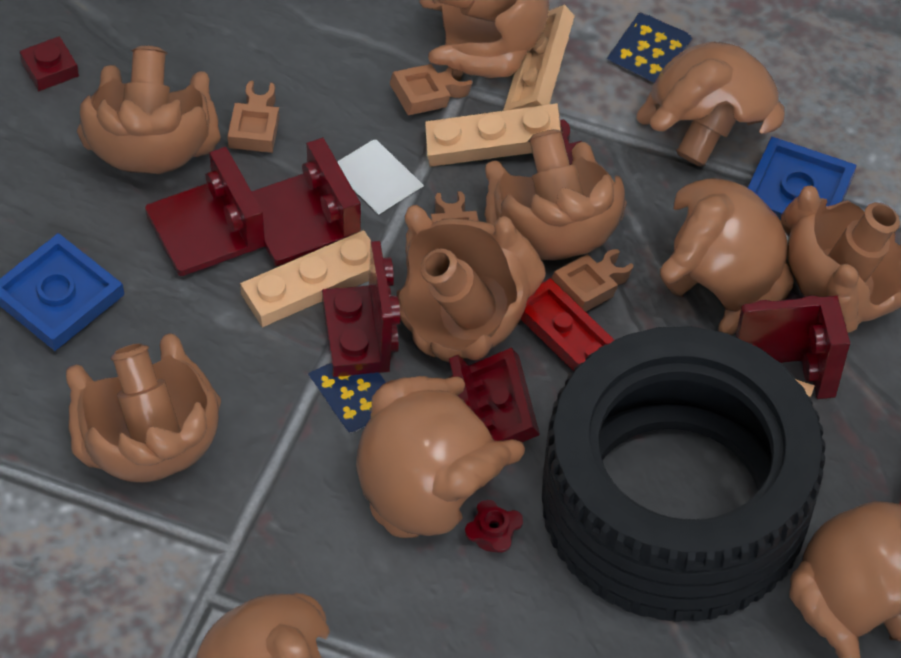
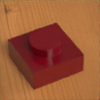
[19,36,79,91]

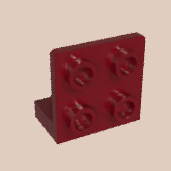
[252,137,361,266]
[145,147,265,276]
[322,241,400,377]
[736,295,850,399]

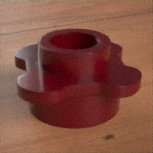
[465,500,523,553]

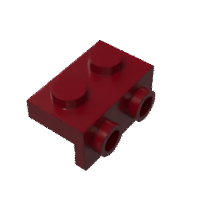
[448,347,540,442]

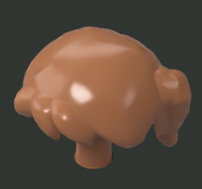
[419,0,549,78]
[636,42,785,167]
[77,46,221,174]
[485,129,627,260]
[660,178,794,336]
[781,185,901,333]
[396,205,546,362]
[66,333,221,482]
[356,376,525,538]
[789,501,901,658]
[196,593,330,658]

